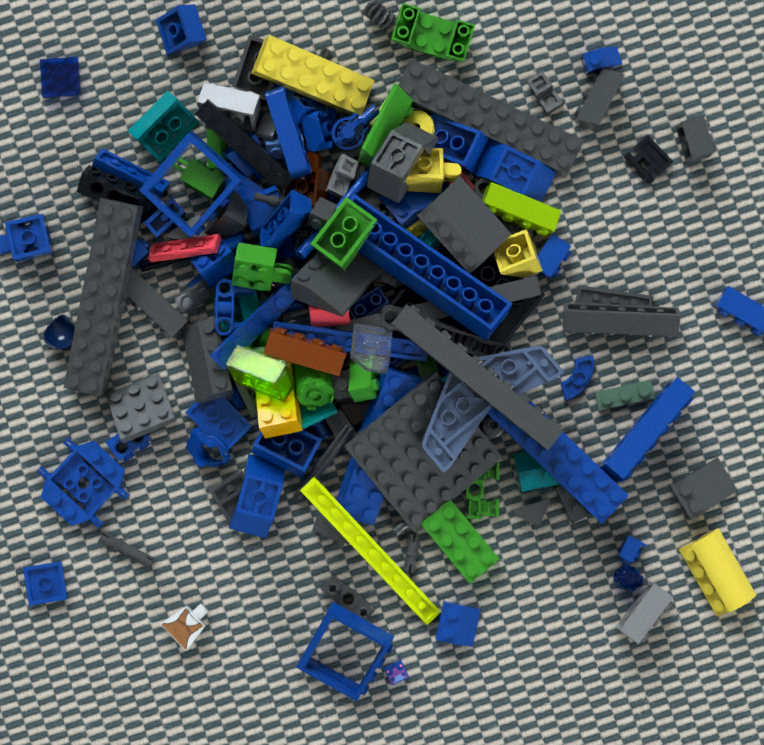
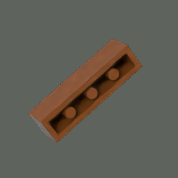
[264,327,346,376]

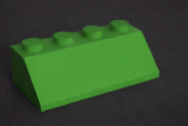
[358,83,414,167]

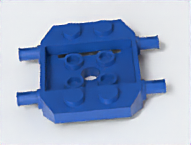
[36,437,130,529]

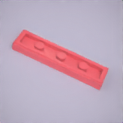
[148,234,222,262]

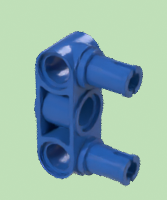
[214,279,254,337]

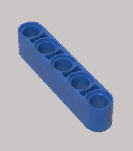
[265,85,312,180]

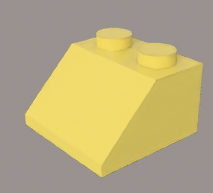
[494,229,543,278]

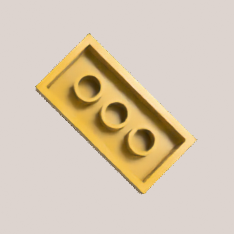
[252,358,303,439]

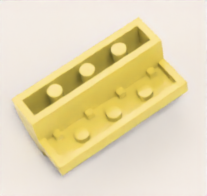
[679,528,756,617]

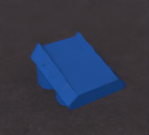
[299,108,343,152]
[242,185,281,236]

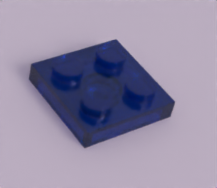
[40,57,81,99]

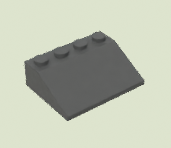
[417,176,511,274]
[290,252,383,317]

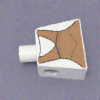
[160,603,209,651]

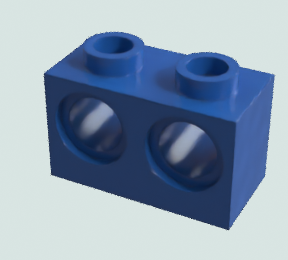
[105,433,152,462]

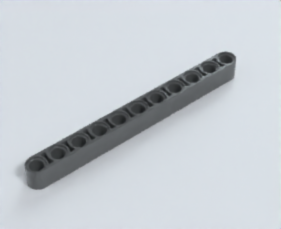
[332,276,541,334]

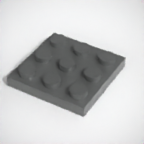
[106,373,176,443]

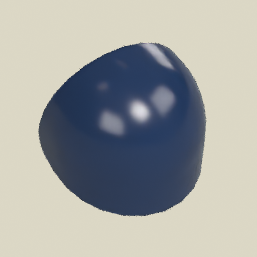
[43,314,75,350]

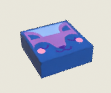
[383,659,409,685]

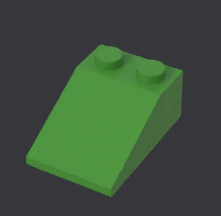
[311,197,378,271]

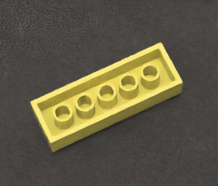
[251,35,375,117]

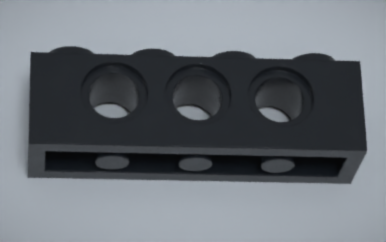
[76,165,158,222]

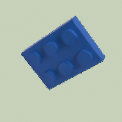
[185,397,253,450]

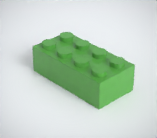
[421,499,499,583]

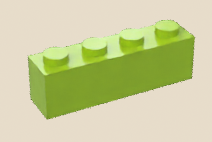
[482,182,561,236]

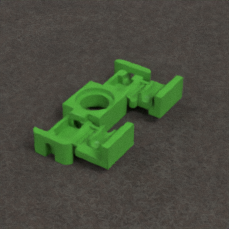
[465,463,500,519]

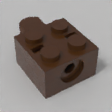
[284,151,332,209]

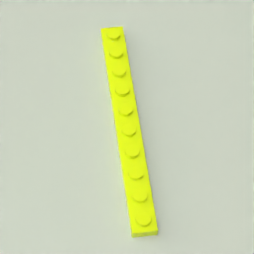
[300,477,441,625]

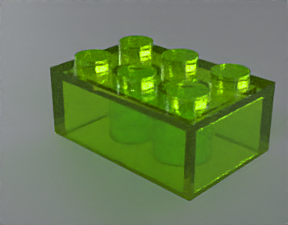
[225,345,296,402]

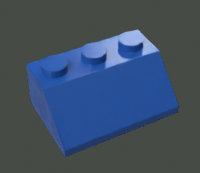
[260,189,312,250]

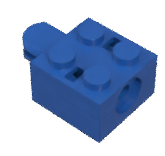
[0,214,54,262]
[189,231,247,287]

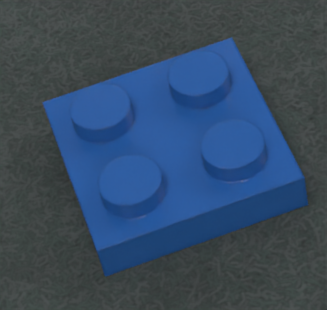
[23,561,68,606]

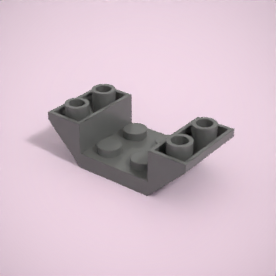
[367,122,439,204]

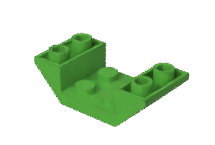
[391,3,475,62]

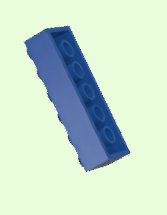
[599,376,695,483]

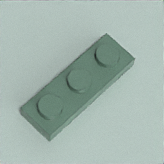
[594,380,655,411]

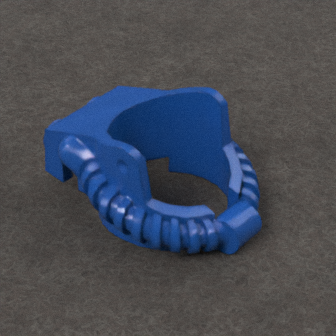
[185,427,231,467]

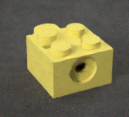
[405,148,462,193]

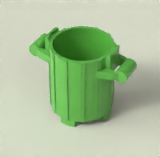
[293,363,334,410]

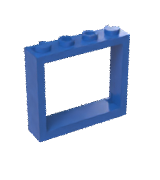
[139,131,245,237]
[296,602,394,702]

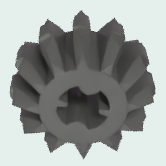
[363,0,396,31]

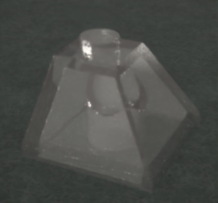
[350,323,393,374]

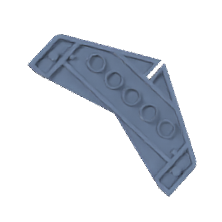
[422,346,564,473]

